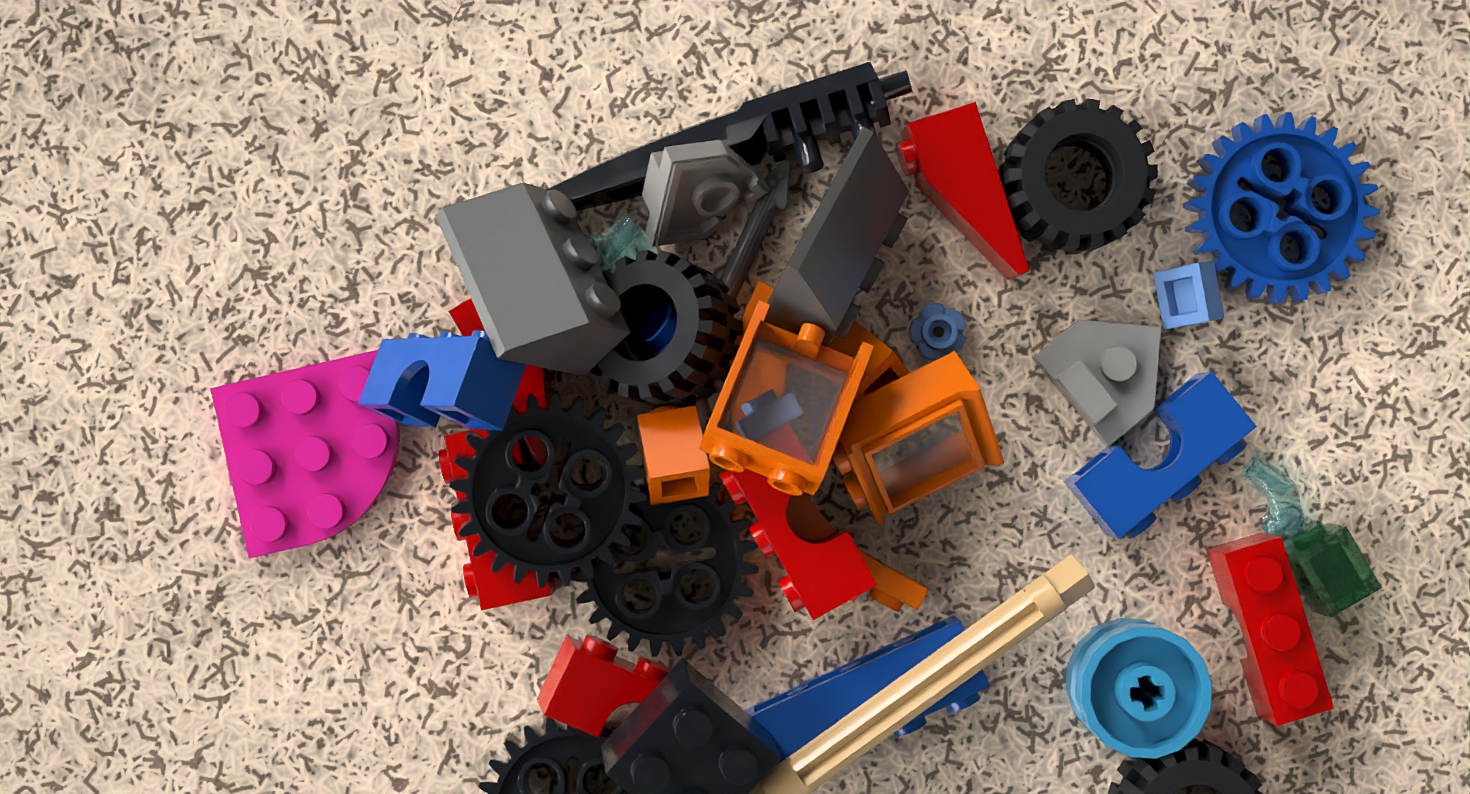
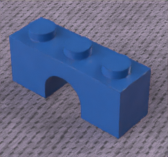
[358,330,527,431]
[1064,371,1257,539]

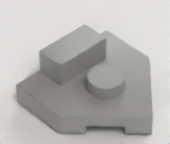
[642,140,770,247]
[1032,320,1162,446]

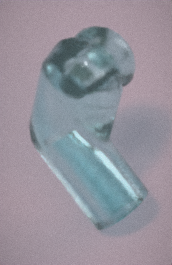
[584,214,644,271]
[1239,454,1305,541]

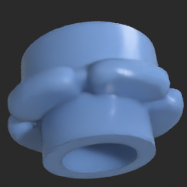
[909,303,966,361]

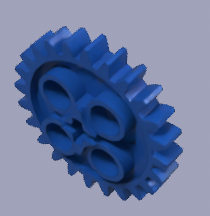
[1183,112,1380,304]

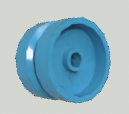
[1065,618,1212,759]

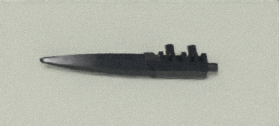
[546,62,913,211]

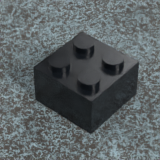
[601,658,781,794]

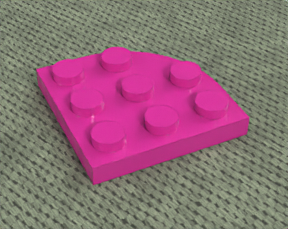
[210,349,400,559]

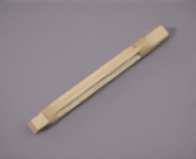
[749,554,1096,794]

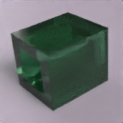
[1285,520,1382,618]

